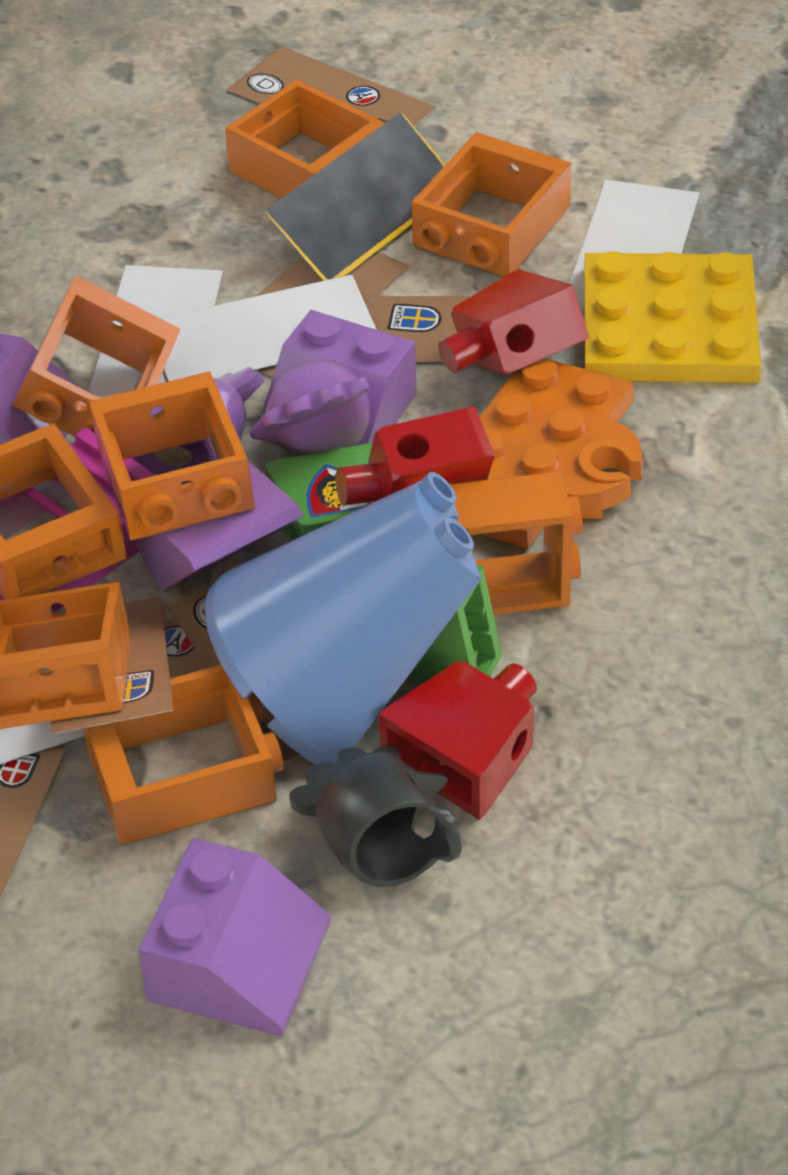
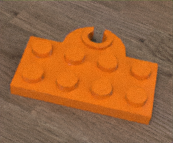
[480,358,643,549]

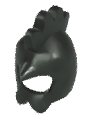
[289,745,462,887]

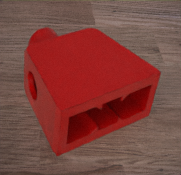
[438,269,590,374]
[335,407,495,506]
[379,662,537,820]

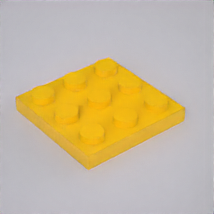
[584,251,761,383]

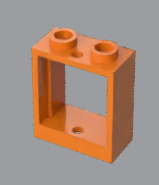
[225,79,385,199]
[412,132,572,277]
[12,275,180,437]
[89,371,255,541]
[0,423,127,599]
[450,471,583,615]
[0,582,131,729]
[82,665,284,846]

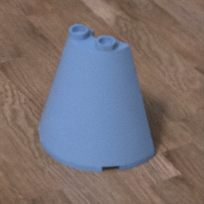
[205,472,481,765]

